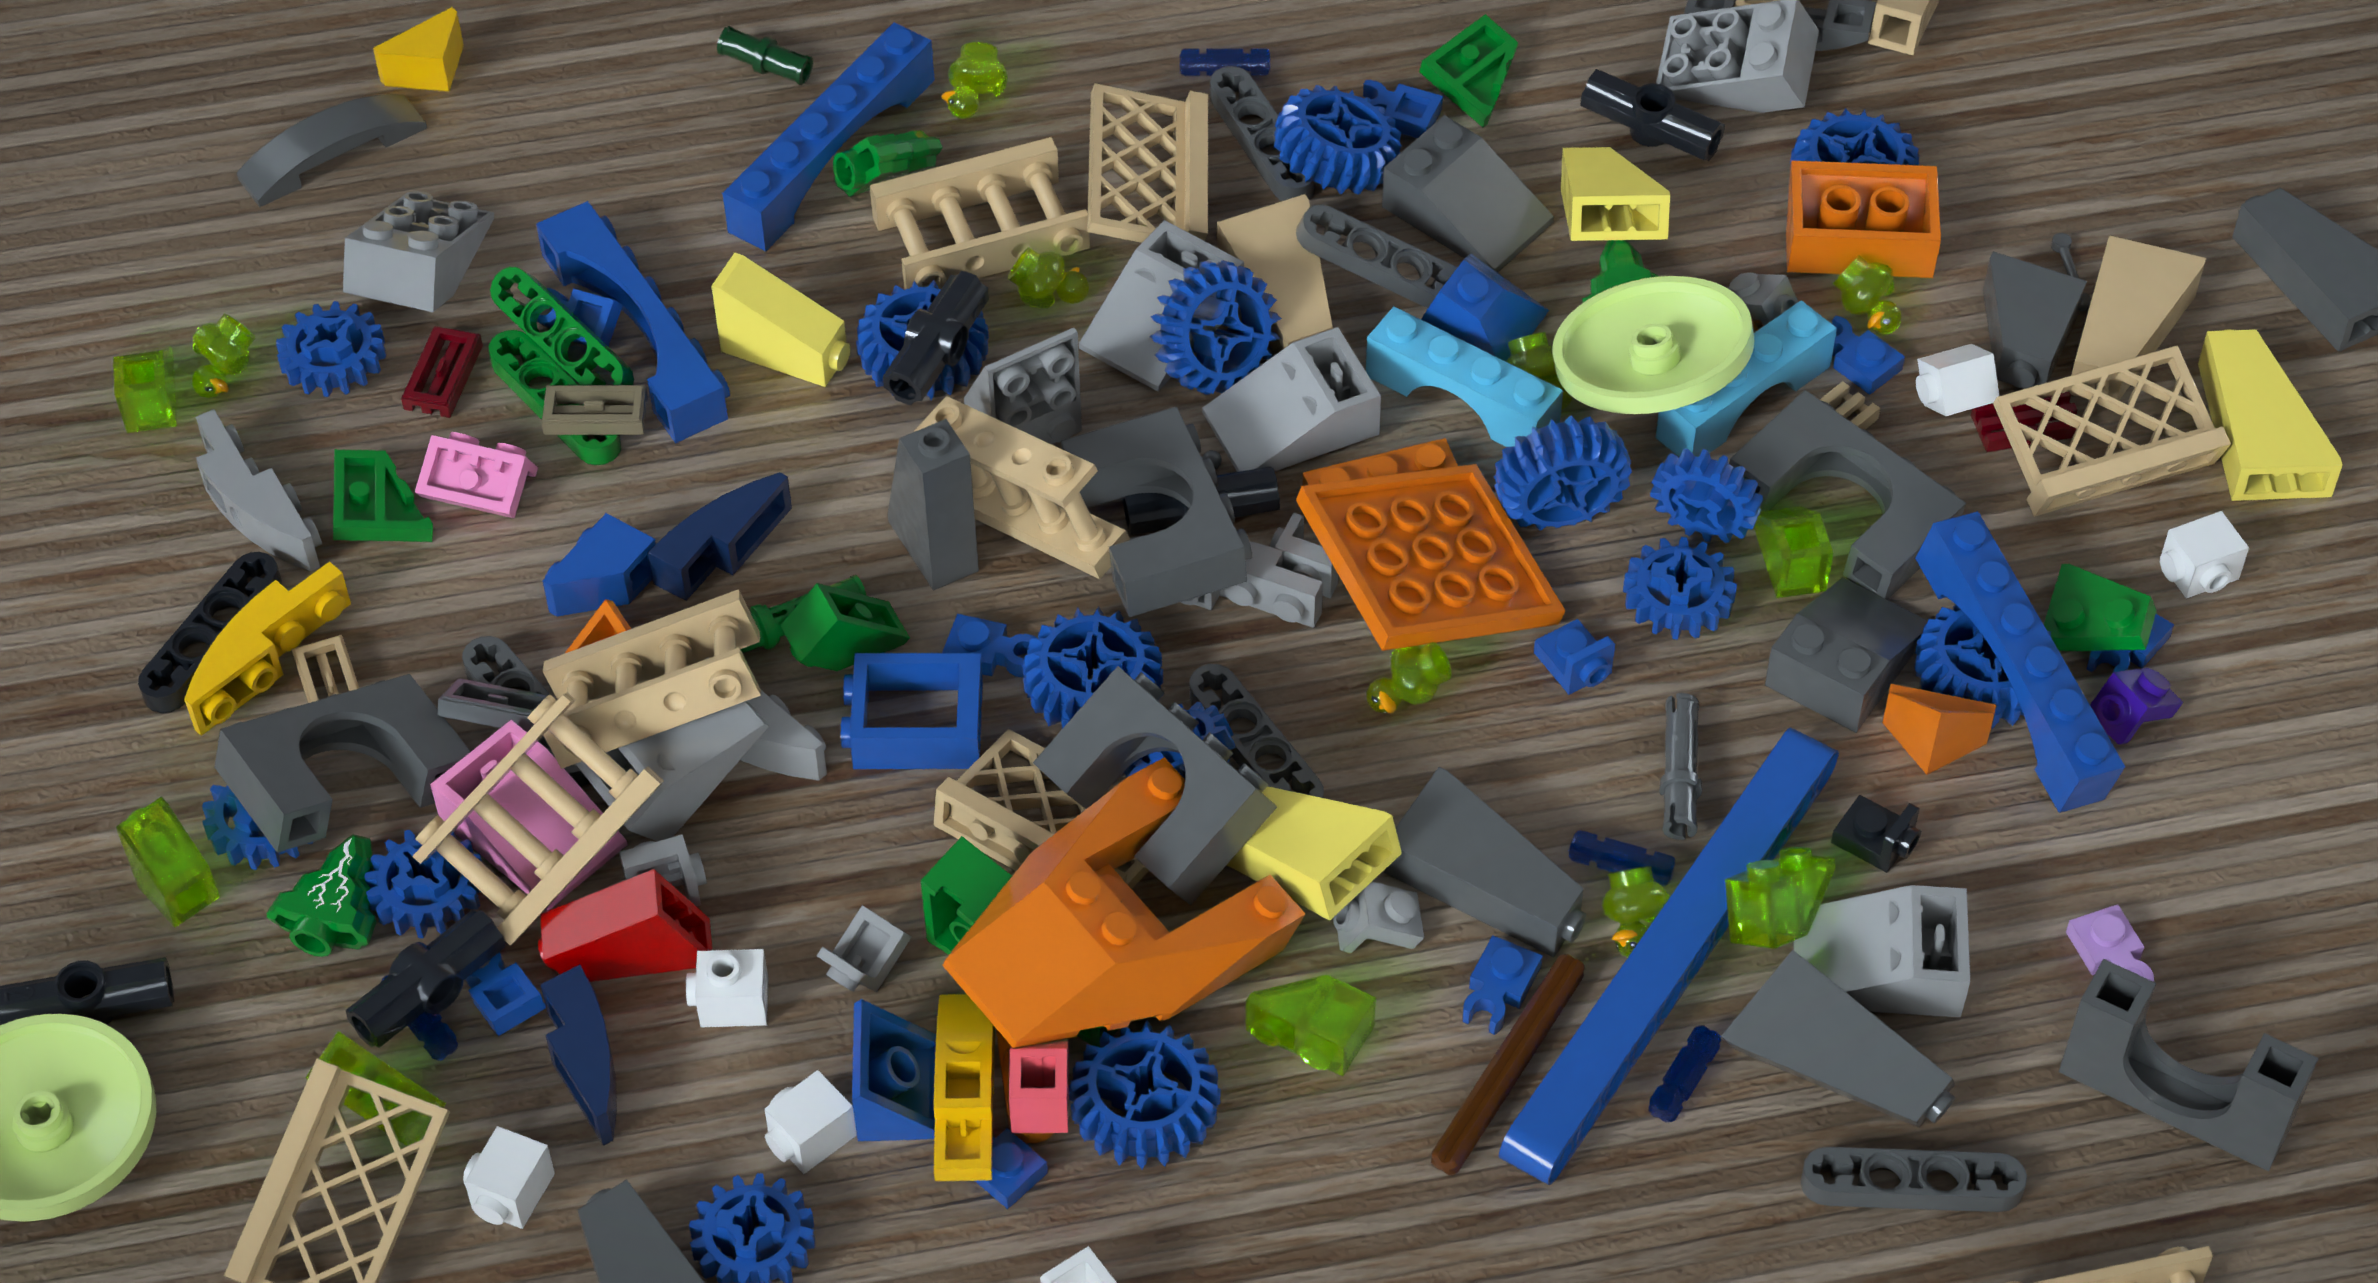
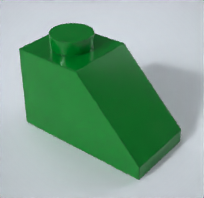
[780,583,910,671]

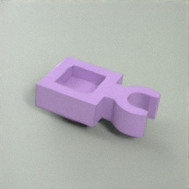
[2066,904,2154,982]

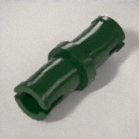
[717,26,813,85]

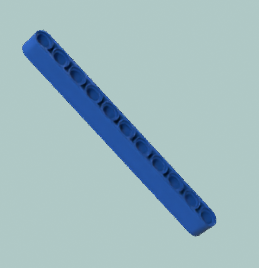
[1498,727,1839,1185]

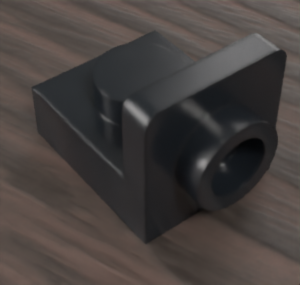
[1831,795,1921,873]

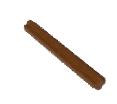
[1431,954,1585,1175]

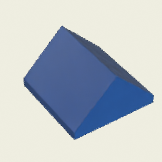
[852,999,936,1142]

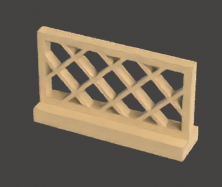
[1087,83,1208,243]
[1993,345,2231,517]
[934,729,1149,889]
[224,1059,450,1283]

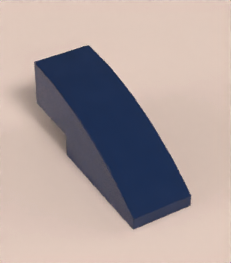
[648,472,792,601]
[540,965,617,1146]

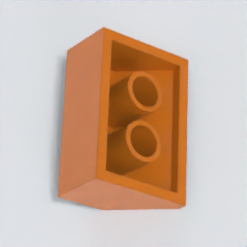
[1786,160,1941,278]

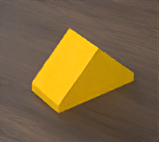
[373,7,464,91]

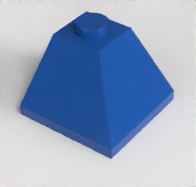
[1421,254,1550,364]

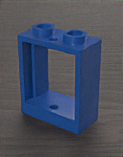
[841,653,983,769]

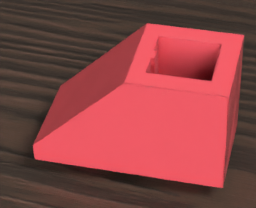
[1009,1038,1069,1133]

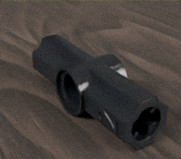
[1580,69,1725,161]
[883,270,989,405]
[1123,466,1280,535]
[345,910,506,1048]
[0,957,175,1025]

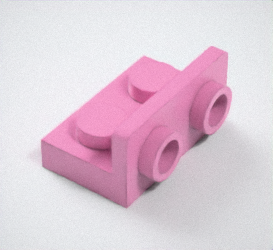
[415,432,538,518]

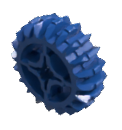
[1274,85,1402,195]
[1790,108,1920,165]
[1150,260,1282,395]
[856,280,989,401]
[1494,415,1632,531]
[1914,605,2051,729]
[1022,606,1164,729]
[1068,1021,1221,1169]

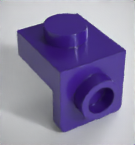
[2090,668,2183,744]

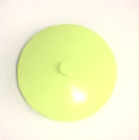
[1552,276,1755,414]
[0,1014,156,1221]

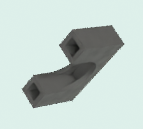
[1729,390,1966,600]
[1061,406,1252,617]
[1033,666,1277,905]
[214,674,471,853]
[2059,959,2319,1171]

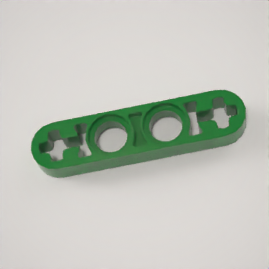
[490,267,634,385]
[489,330,621,465]

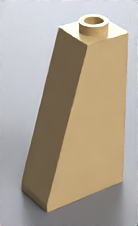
[1217,194,1333,355]
[2070,235,2206,400]

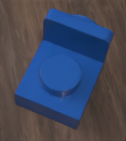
[1534,619,1615,695]

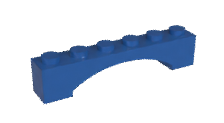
[722,22,935,252]
[536,201,730,443]
[1915,511,2125,813]

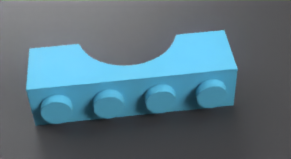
[1655,300,1837,457]
[1366,306,1563,447]

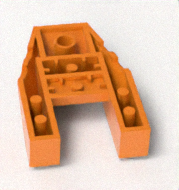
[942,757,1306,1048]

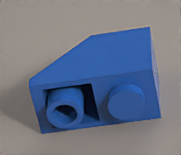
[543,513,656,617]

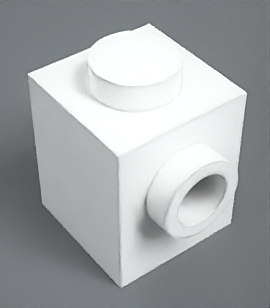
[1916,344,1999,416]
[2159,511,2249,599]
[686,949,768,1027]
[764,1070,857,1174]
[463,1126,555,1229]

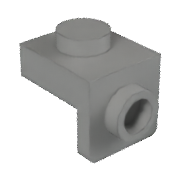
[1728,272,1798,327]
[1270,513,1339,598]
[619,835,707,906]
[1333,882,1424,953]
[816,905,912,993]

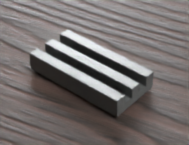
[437,678,557,732]

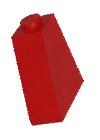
[538,869,713,982]

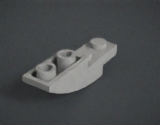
[196,409,322,571]
[1130,535,1323,628]
[740,689,827,780]

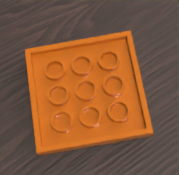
[1296,464,1566,651]

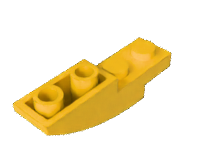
[184,561,351,736]
[934,994,995,1181]

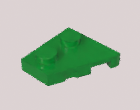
[1419,14,1519,128]
[333,449,433,542]
[2044,564,2157,651]

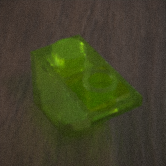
[113,346,177,433]
[1754,506,1834,598]
[116,796,220,927]
[1725,847,1836,949]
[1246,974,1376,1077]
[305,1031,446,1146]

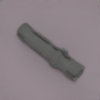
[1659,693,1702,840]

